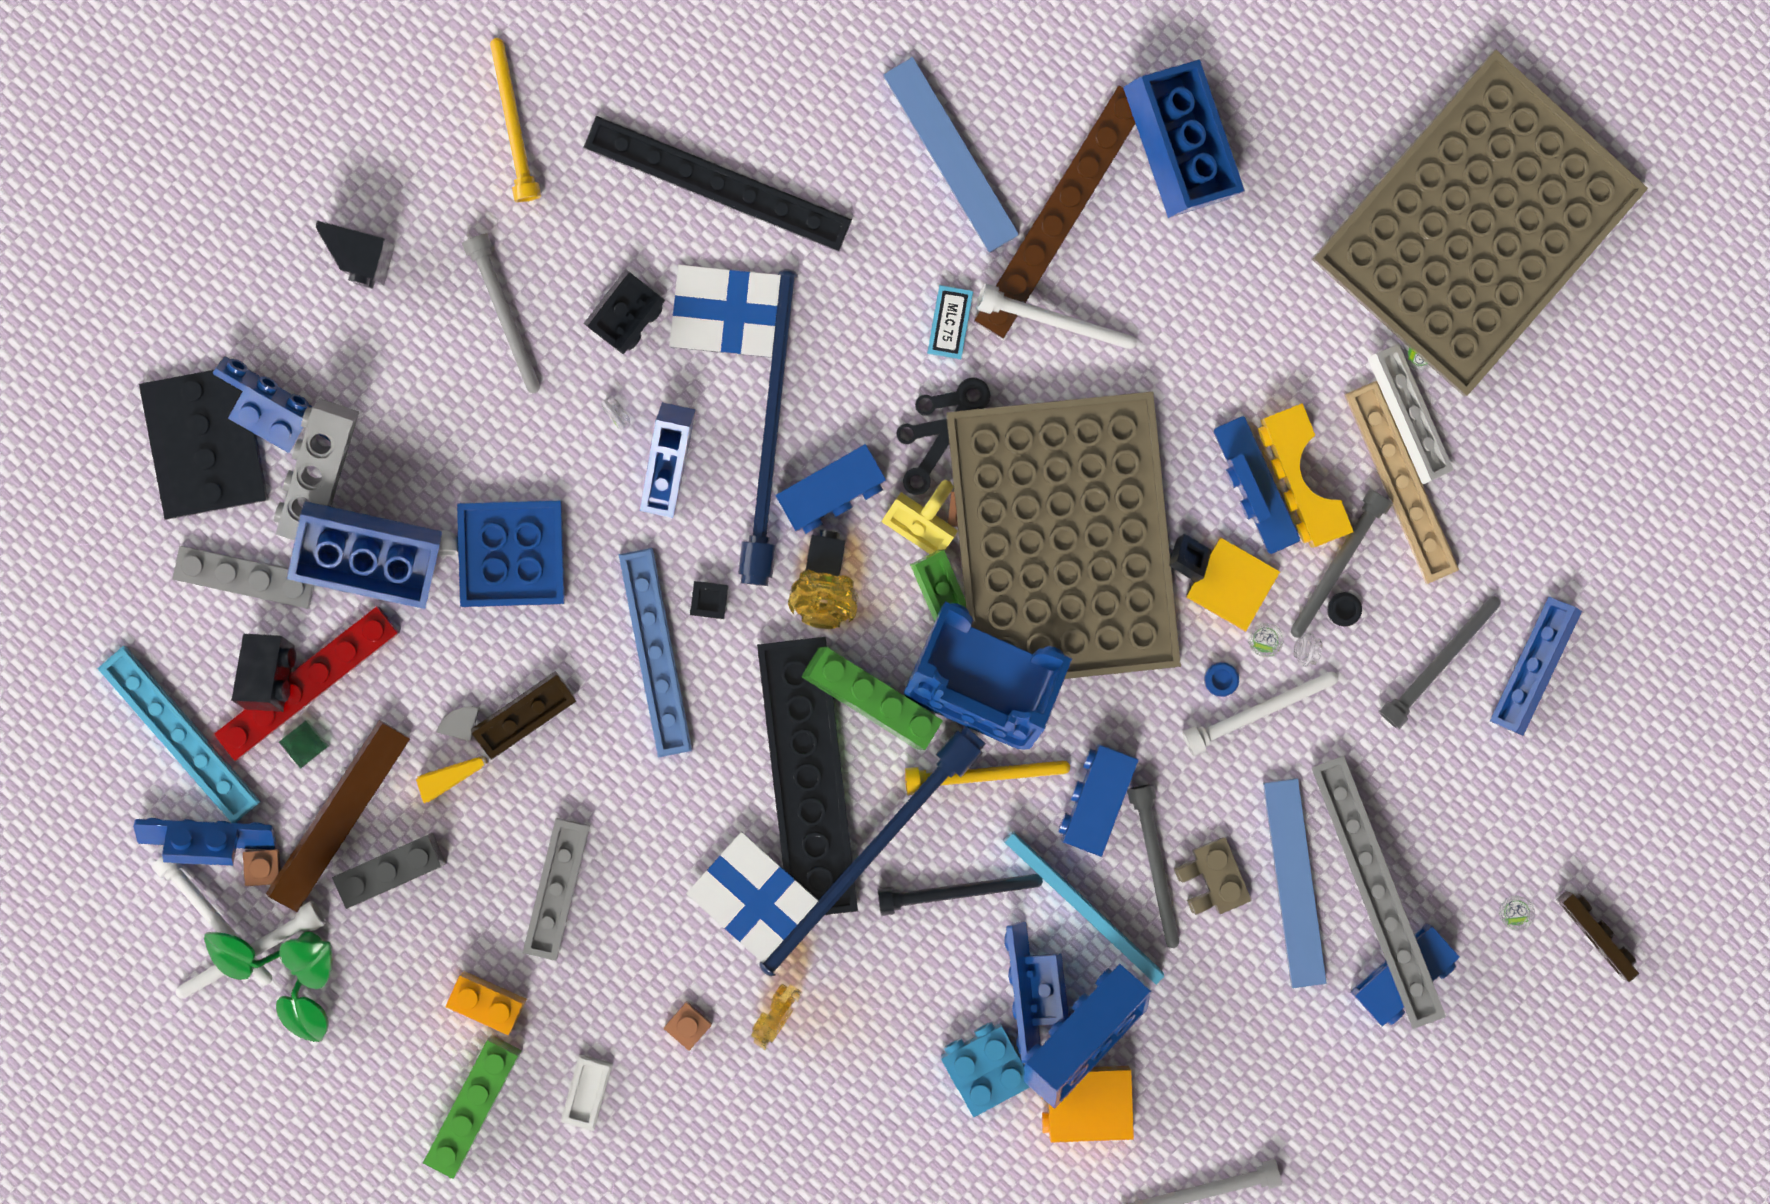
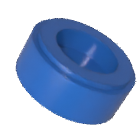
[1204,662,1239,697]

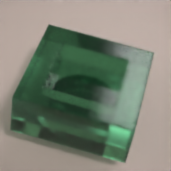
[279,720,329,769]

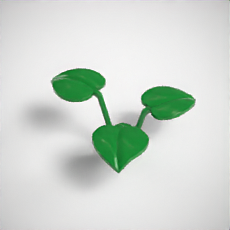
[204,931,332,1042]

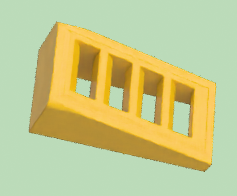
[416,755,488,804]

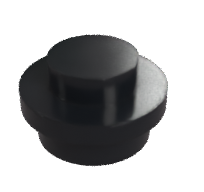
[1327,592,1362,627]

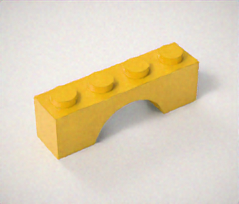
[1258,403,1354,548]

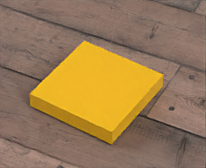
[1185,537,1280,632]

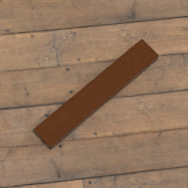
[266,719,410,912]

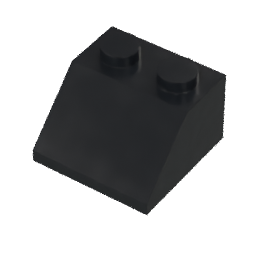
[315,220,395,289]

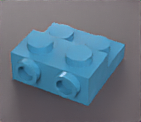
[940,1022,1030,1118]

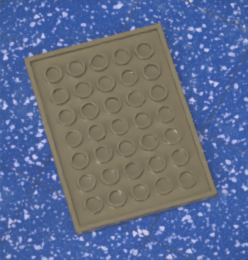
[1311,50,1648,397]
[946,391,1181,679]

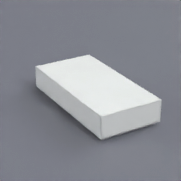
[560,1054,613,1131]

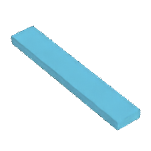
[97,646,261,823]
[1003,831,1165,985]

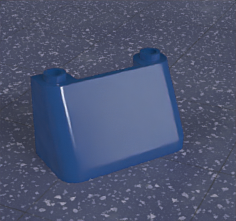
[904,602,1072,750]

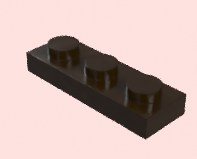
[470,671,576,760]
[1556,891,1640,982]

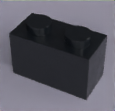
[231,633,296,712]

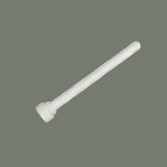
[976,283,1137,349]
[1182,672,1338,756]
[151,856,272,985]
[176,900,326,999]

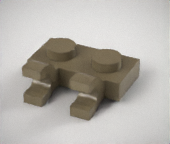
[1174,837,1252,915]

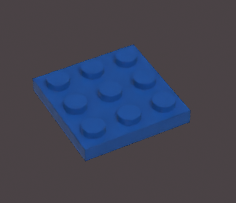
[457,500,565,607]

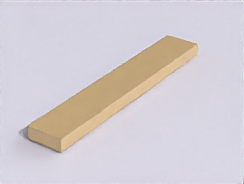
[1344,381,1459,584]

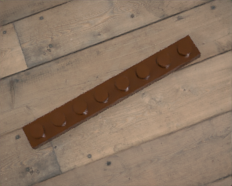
[974,86,1136,339]

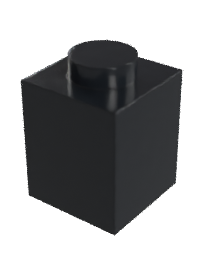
[804,529,846,582]

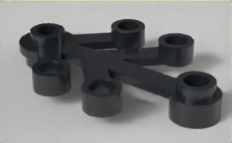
[896,378,991,495]

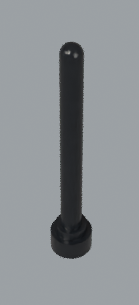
[877,874,1043,916]

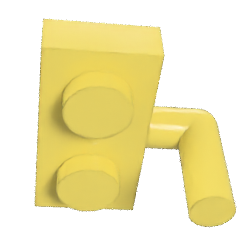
[881,480,958,554]

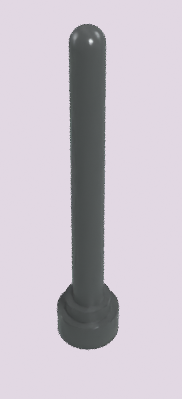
[1291,489,1393,638]
[1378,596,1501,730]
[1127,784,1179,948]

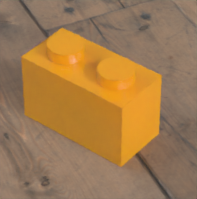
[445,971,527,1036]

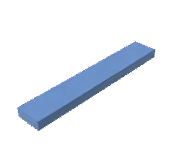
[883,57,1019,253]
[618,548,693,758]
[1263,778,1327,989]

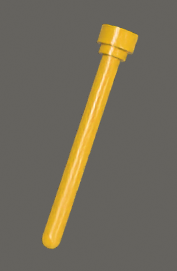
[490,38,542,203]
[905,760,1070,796]

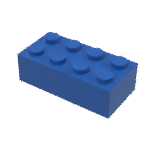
[1123,59,1245,218]
[287,501,442,609]
[1024,964,1151,1109]

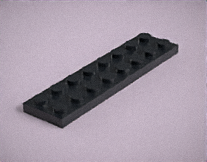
[757,636,858,915]

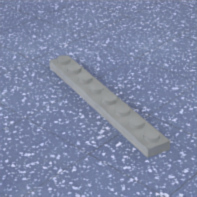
[1312,756,1446,1029]

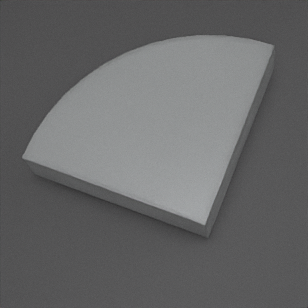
[436,706,480,741]

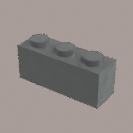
[332,832,446,909]

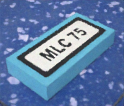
[927,285,973,360]

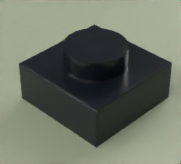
[1169,533,1212,583]
[690,581,729,619]

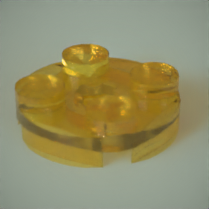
[788,570,859,629]
[751,984,803,1051]

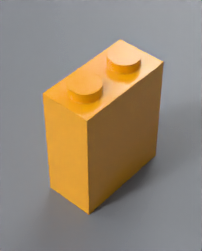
[1041,1065,1134,1143]

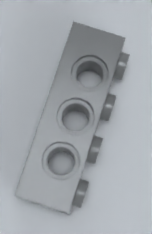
[274,398,359,541]

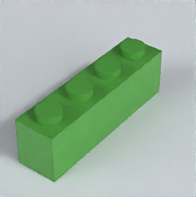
[801,647,943,750]
[423,1035,522,1179]

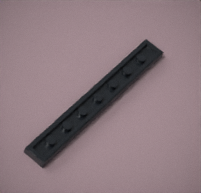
[583,116,852,252]

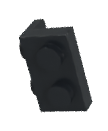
[583,269,665,354]

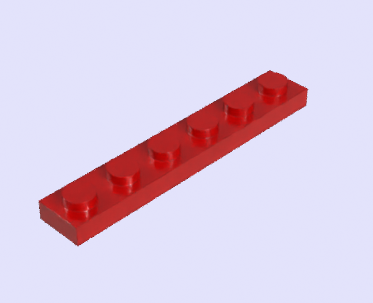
[214,606,399,761]

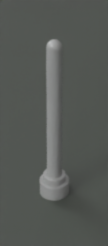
[462,233,540,393]
[1129,1159,1283,1204]

